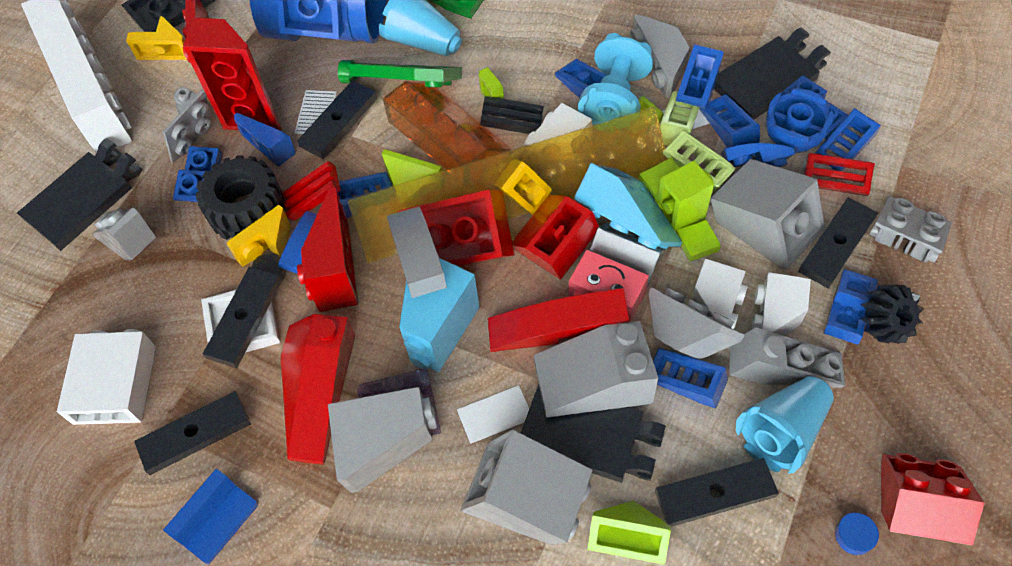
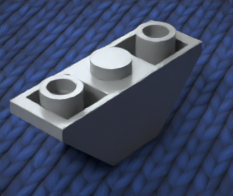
[630,15,690,99]
[92,207,156,260]
[648,287,745,360]

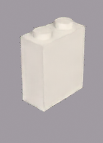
[57,329,156,425]

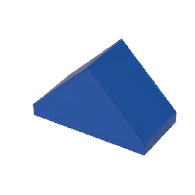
[676,44,724,109]

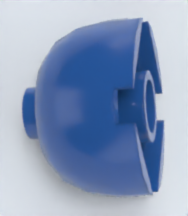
[765,88,834,153]

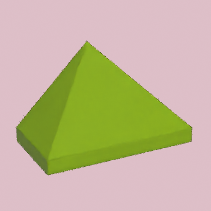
[382,149,445,205]
[587,500,671,565]

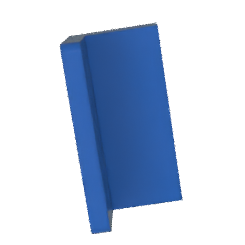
[163,468,258,564]

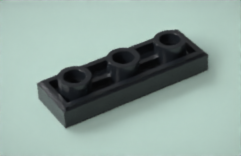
[297,80,377,159]
[798,197,878,289]
[202,267,282,368]
[134,391,251,475]
[655,458,779,527]

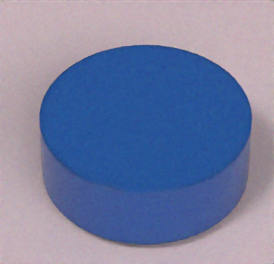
[835,513,879,555]

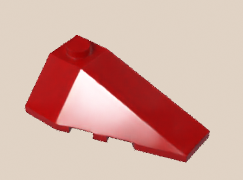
[280,314,355,465]

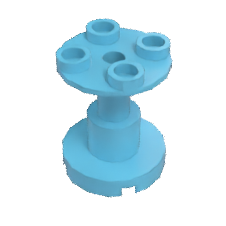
[578,33,653,133]

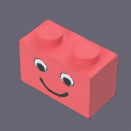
[568,249,649,322]

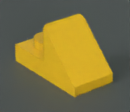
[126,16,186,60]
[226,205,291,267]

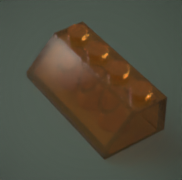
[383,81,513,189]

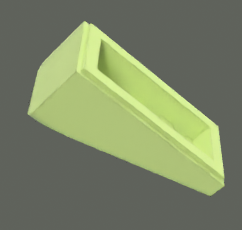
[657,91,699,150]
[662,131,736,193]

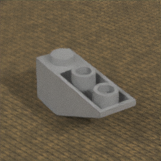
[729,327,845,388]

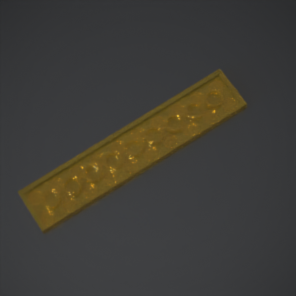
[347,107,668,263]

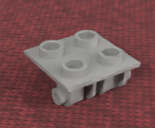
[162,87,211,163]
[869,196,952,263]

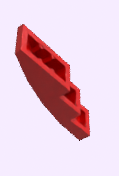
[487,288,629,352]

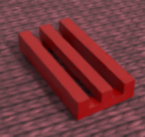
[804,153,875,196]
[282,161,340,221]

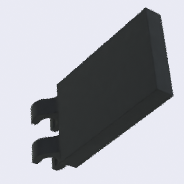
[122,0,215,32]
[714,27,831,120]
[17,138,143,251]
[521,384,666,483]

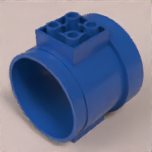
[250,0,387,44]

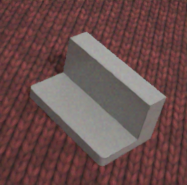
[590,223,666,287]

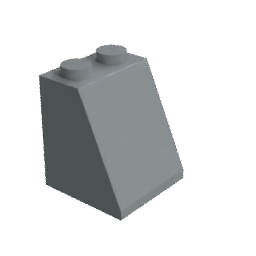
[710,159,825,270]
[328,387,437,493]
[460,430,592,545]

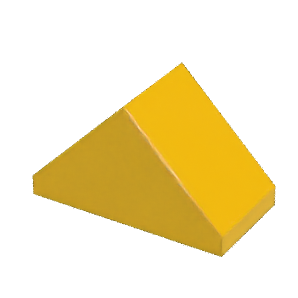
[494,159,552,215]

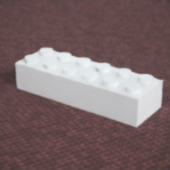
[21,0,132,153]

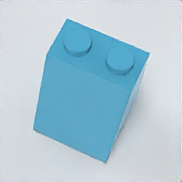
[399,258,480,373]

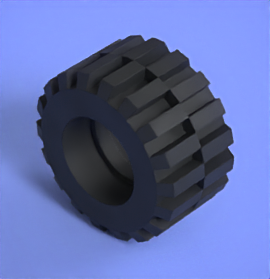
[196,155,285,240]

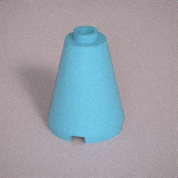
[379,0,462,56]
[736,376,834,474]

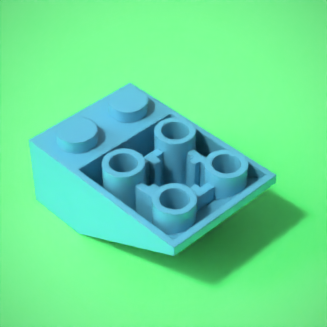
[574,163,682,249]

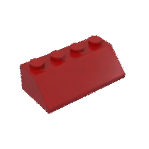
[183,17,282,131]

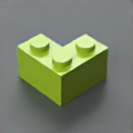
[639,158,714,232]

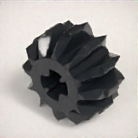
[860,284,925,344]

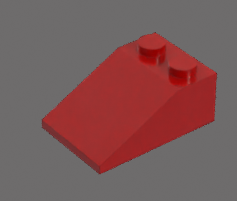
[297,187,358,312]
[398,189,515,267]

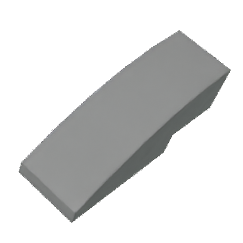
[387,206,447,298]

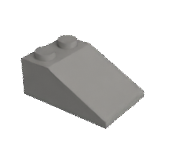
[534,321,658,417]

